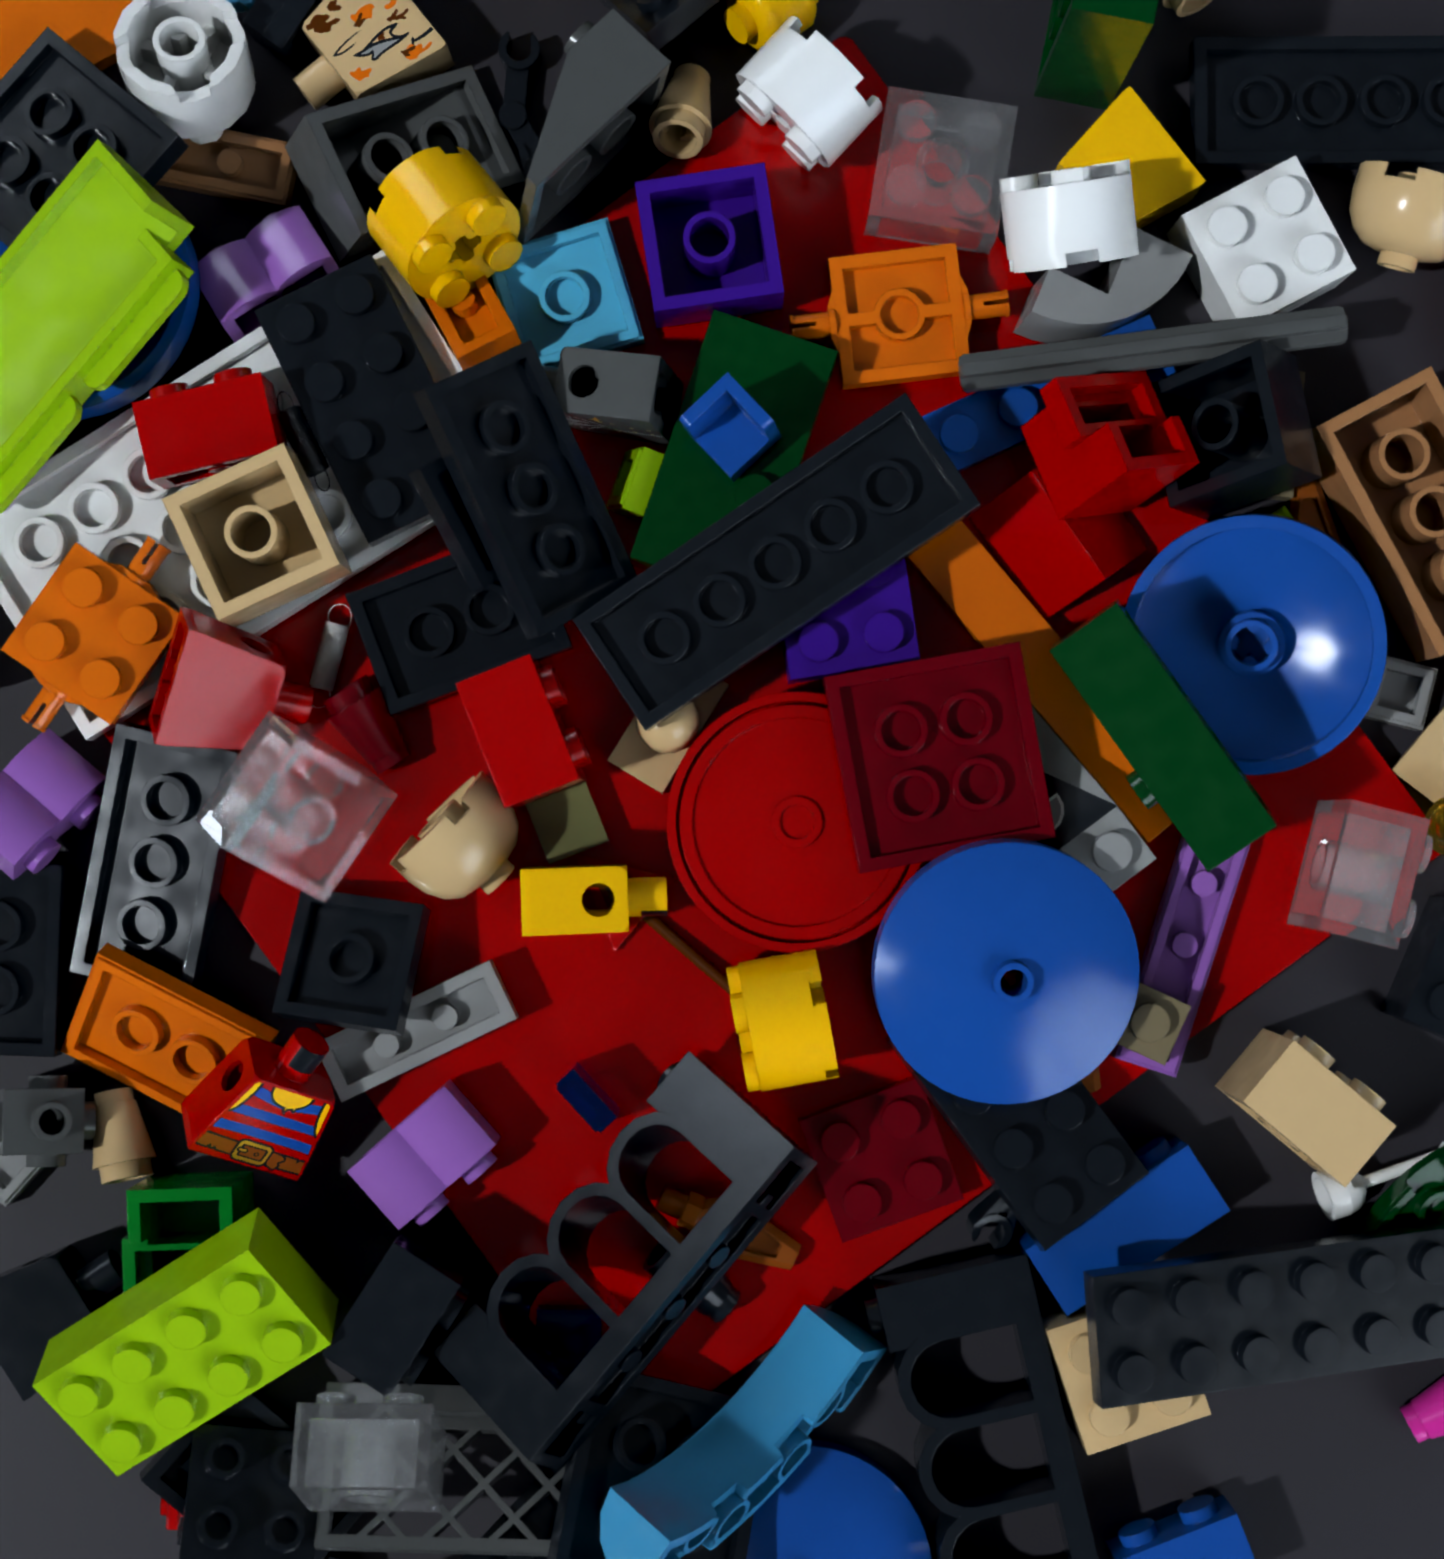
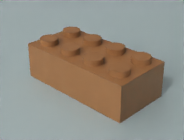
[1312,366,1444,662]

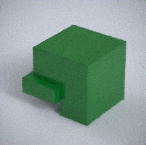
[122,1171,254,1293]

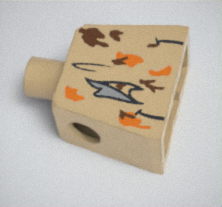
[292,0,454,111]

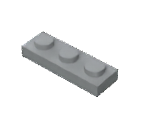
[322,959,519,1103]

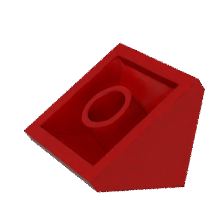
[969,468,1148,620]

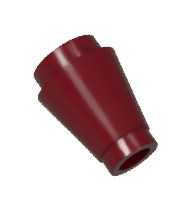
[323,674,410,774]

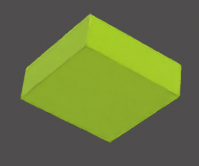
[607,446,665,518]

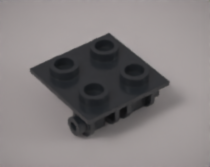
[177,1424,325,1559]

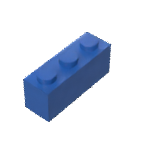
[1017,1136,1231,1316]

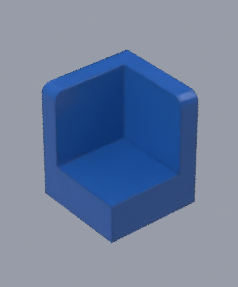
[679,372,782,482]

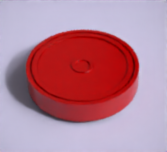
[666,691,922,953]

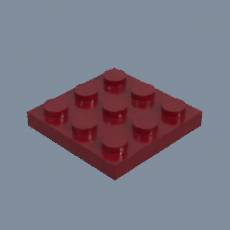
[822,641,1056,874]

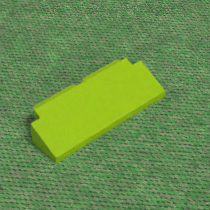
[0,139,195,514]

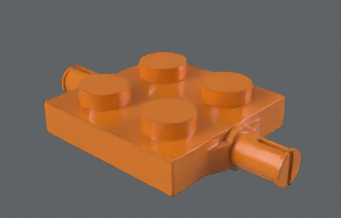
[789,243,1010,390]
[0,536,179,733]

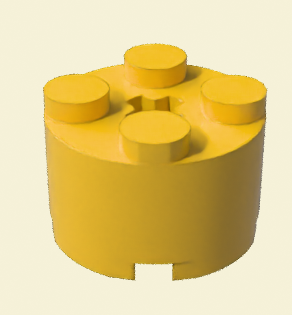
[367,146,523,308]
[726,948,839,1092]

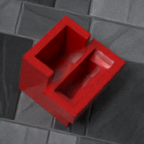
[1020,370,1200,520]

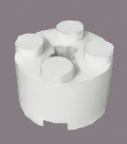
[113,0,256,145]
[736,16,883,172]
[999,159,1139,273]

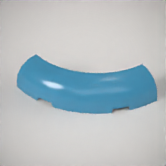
[600,1304,888,1559]

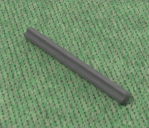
[958,306,1349,393]

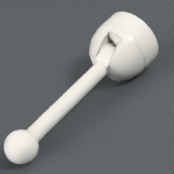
[1311,1141,1444,1221]

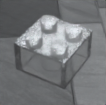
[864,86,1018,254]
[196,710,398,903]
[1286,799,1433,950]
[289,1392,446,1512]

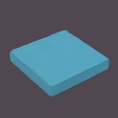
[491,217,645,367]

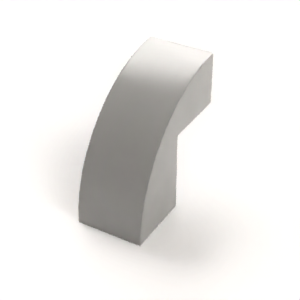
[1013,228,1193,343]

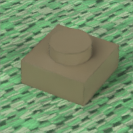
[1117,982,1192,1066]

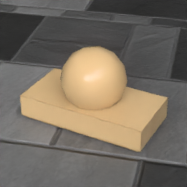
[607,681,729,794]

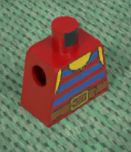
[181,1027,335,1181]

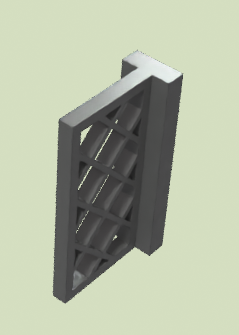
[314,1382,566,1557]

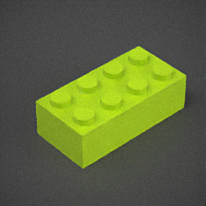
[32,1207,339,1477]

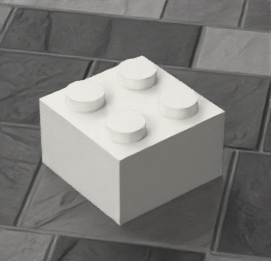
[1167,155,1356,322]

